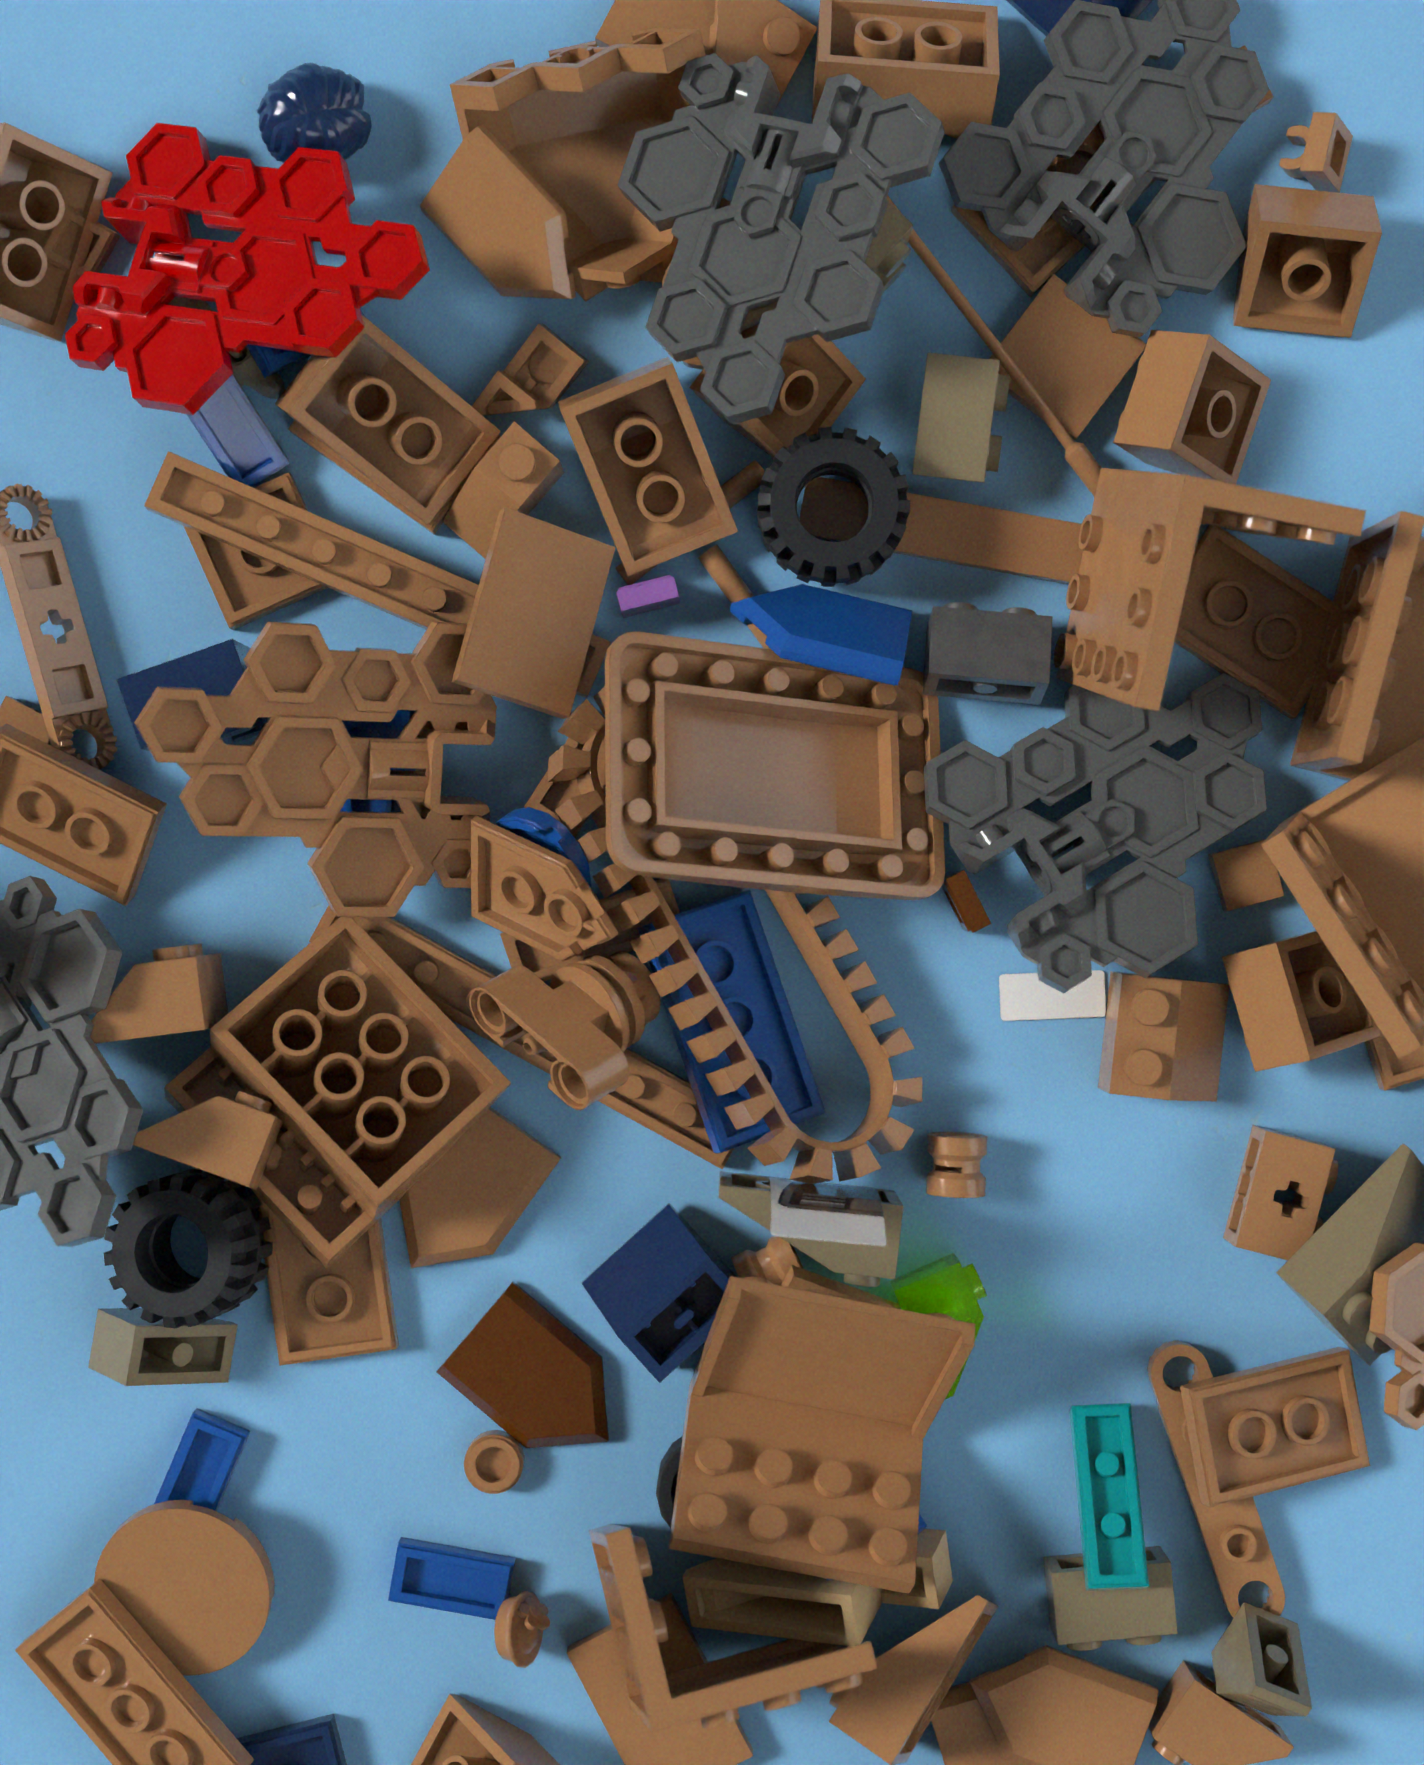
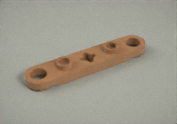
[0,484,118,770]
[1147,1340,1285,1618]

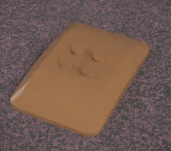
[605,631,945,900]

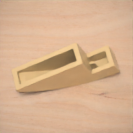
[682,1529,953,1646]

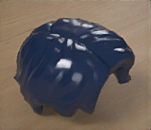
[257,63,372,163]

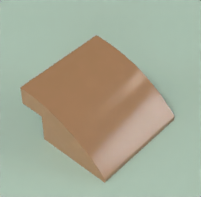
[164,917,511,1269]

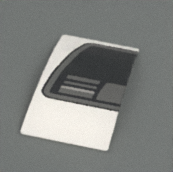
[768,1177,887,1246]

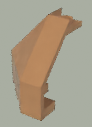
[450,27,705,302]

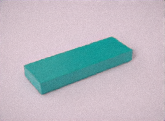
[1069,1403,1149,1591]

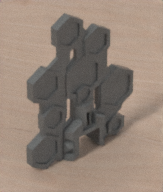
[938,0,1269,337]
[618,53,944,425]
[924,673,1267,994]
[0,876,143,1247]

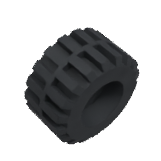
[757,427,910,587]
[104,1169,273,1329]

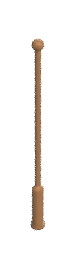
[886,195,1102,498]

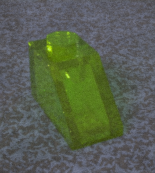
[890,1253,987,1399]

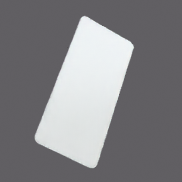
[999,970,1106,1021]

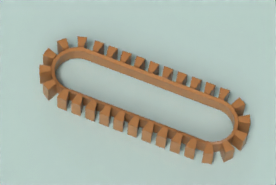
[548,686,922,1184]

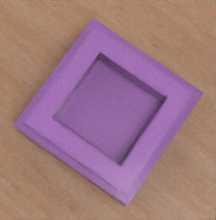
[616,575,680,618]

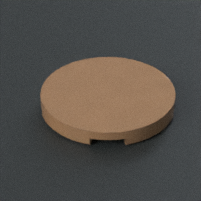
[94,1500,275,1676]

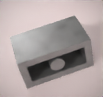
[922,602,1053,705]

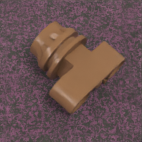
[469,952,661,1110]

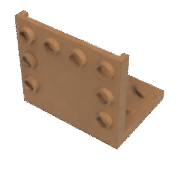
[1054,468,1366,711]
[1290,511,1424,781]
[1261,736,1424,1059]
[668,1276,975,1594]
[589,1524,877,1732]

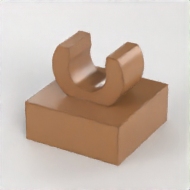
[1279,112,1353,193]

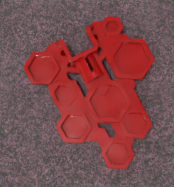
[65,123,430,415]

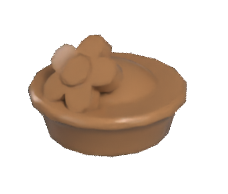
[494,1591,550,1668]

